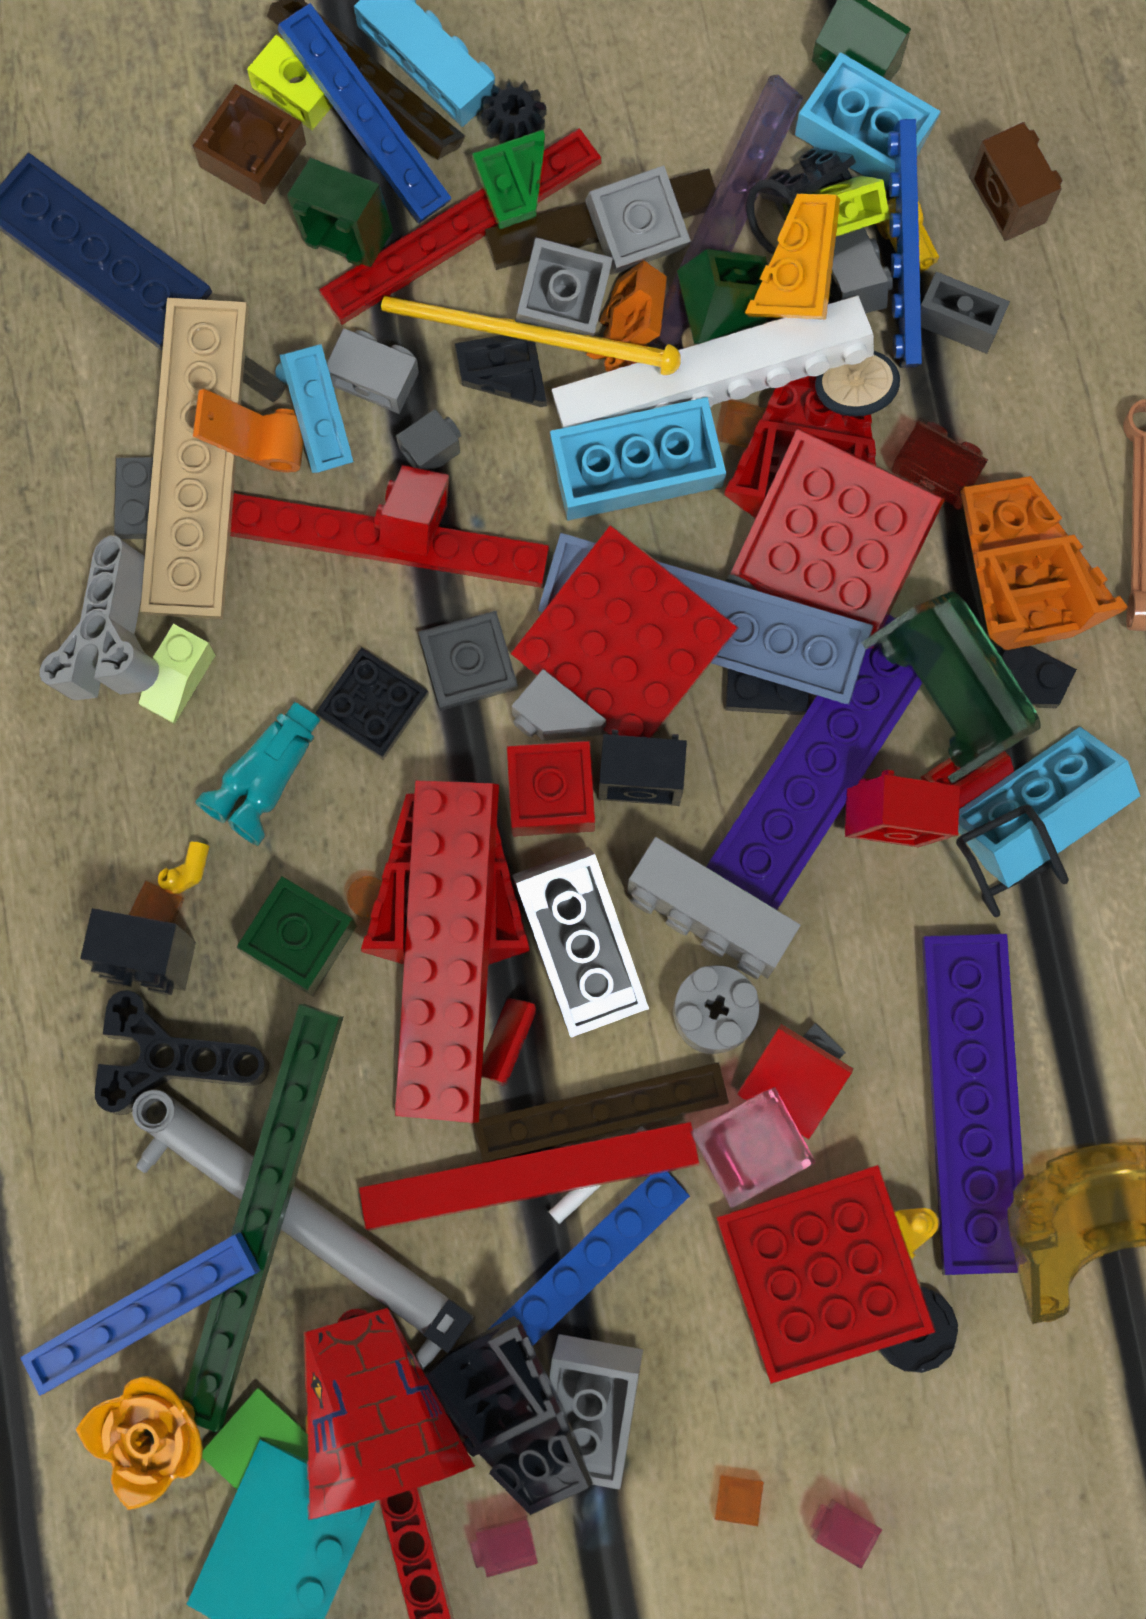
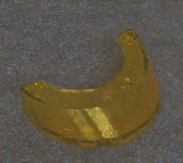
[1007,1142,1146,1324]

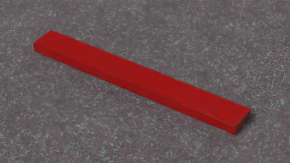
[319,128,601,326]
[359,1122,700,1231]

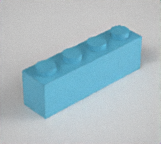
[354,0,495,127]

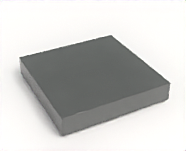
[418,611,518,711]

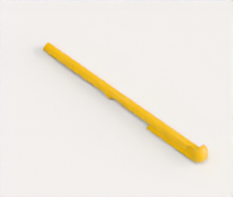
[381,296,681,376]

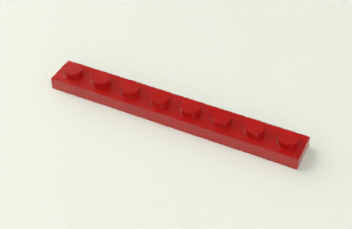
[230,493,549,588]

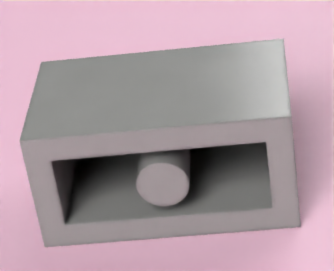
[327,328,419,414]

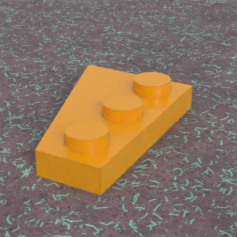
[745,194,840,320]

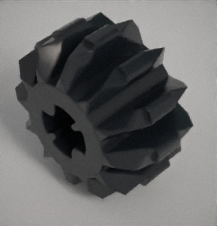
[481,79,547,144]

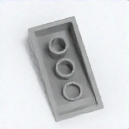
[511,847,649,1037]

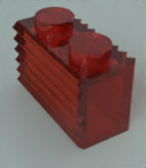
[891,420,988,509]

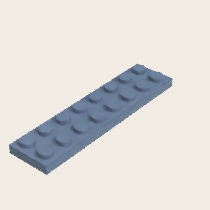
[538,533,874,705]

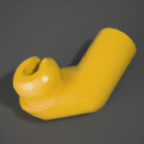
[158,841,210,894]

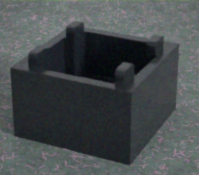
[598,729,687,806]

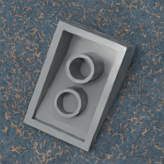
[549,1334,643,1490]

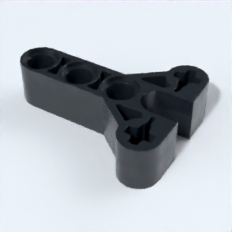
[95,990,269,1115]

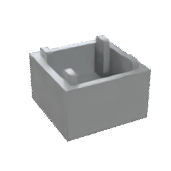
[585,165,691,275]

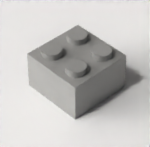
[515,238,613,336]

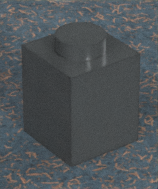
[396,409,461,472]

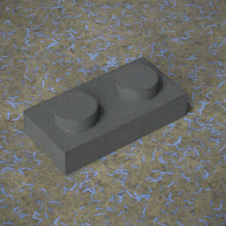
[114,457,153,539]

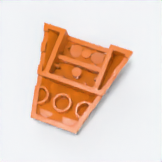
[960,476,1128,651]

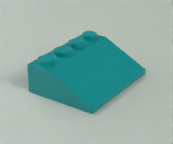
[186,1439,376,1619]

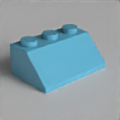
[795,52,941,191]

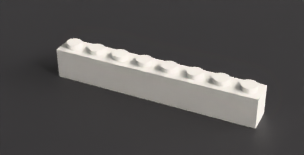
[552,295,874,428]

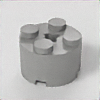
[673,965,759,1055]

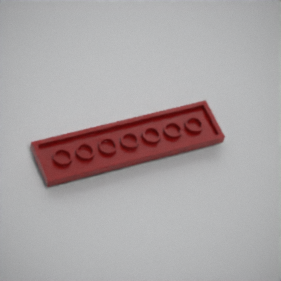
[395,780,499,1123]

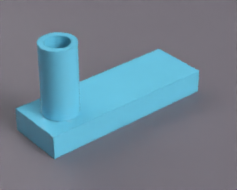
[276,344,354,473]

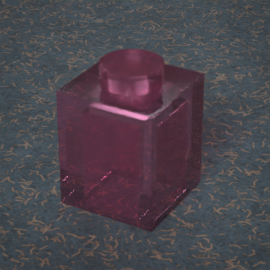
[809,1499,882,1569]
[470,1515,538,1577]

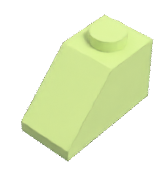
[139,624,216,724]

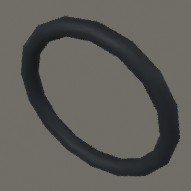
[746,179,796,255]

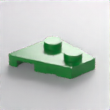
[472,130,545,229]

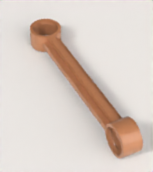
[1123,399,1146,631]

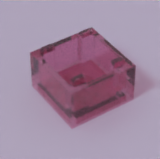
[690,1087,816,1208]

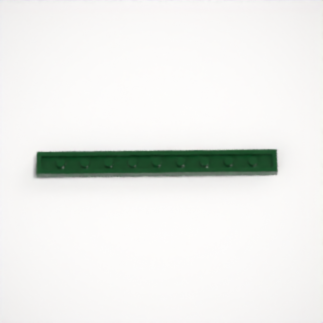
[182,1004,344,1432]

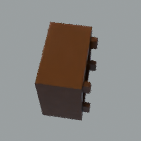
[193,84,306,205]
[969,122,1062,242]

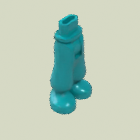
[195,702,321,846]

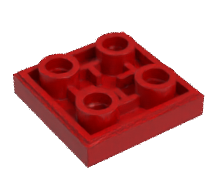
[737,1024,854,1139]

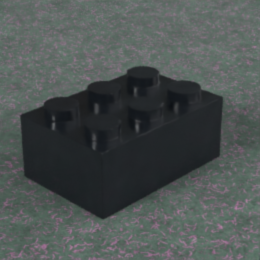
[80,908,196,995]

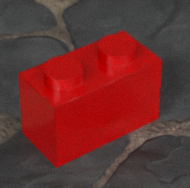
[374,465,449,556]

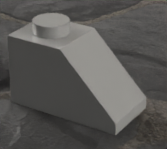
[511,669,606,741]

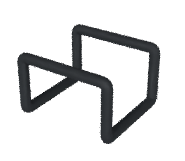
[956,805,1069,918]

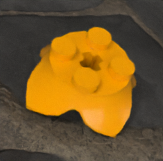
[76,1376,203,1510]

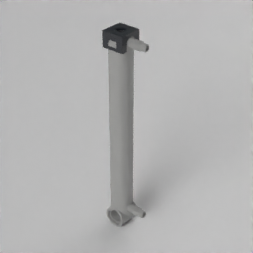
[132,1090,475,1371]

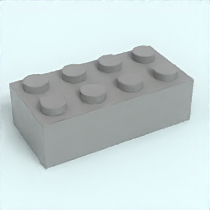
[627,837,801,979]

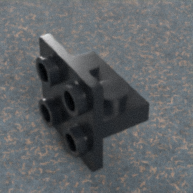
[759,148,856,222]

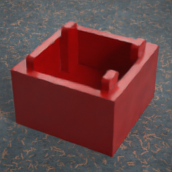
[507,741,595,837]
[845,769,960,848]

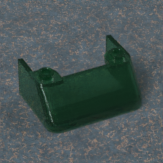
[861,591,1041,783]

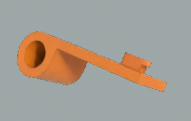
[193,389,304,473]

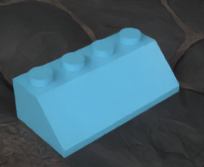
[550,397,726,521]
[958,727,1140,888]

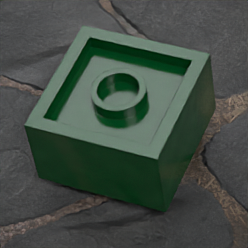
[287,158,393,267]
[236,876,357,996]

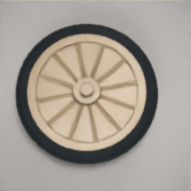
[815,351,900,416]

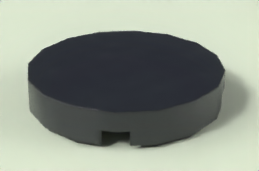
[878,1287,958,1373]

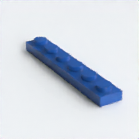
[277,3,452,224]
[888,119,922,368]
[486,1172,690,1346]
[20,1232,261,1396]

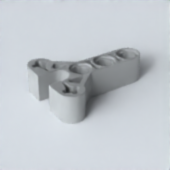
[40,535,159,700]

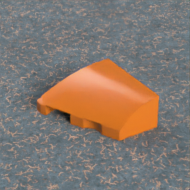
[586,260,667,360]

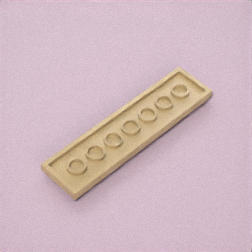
[140,298,249,620]

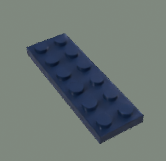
[0,152,212,351]

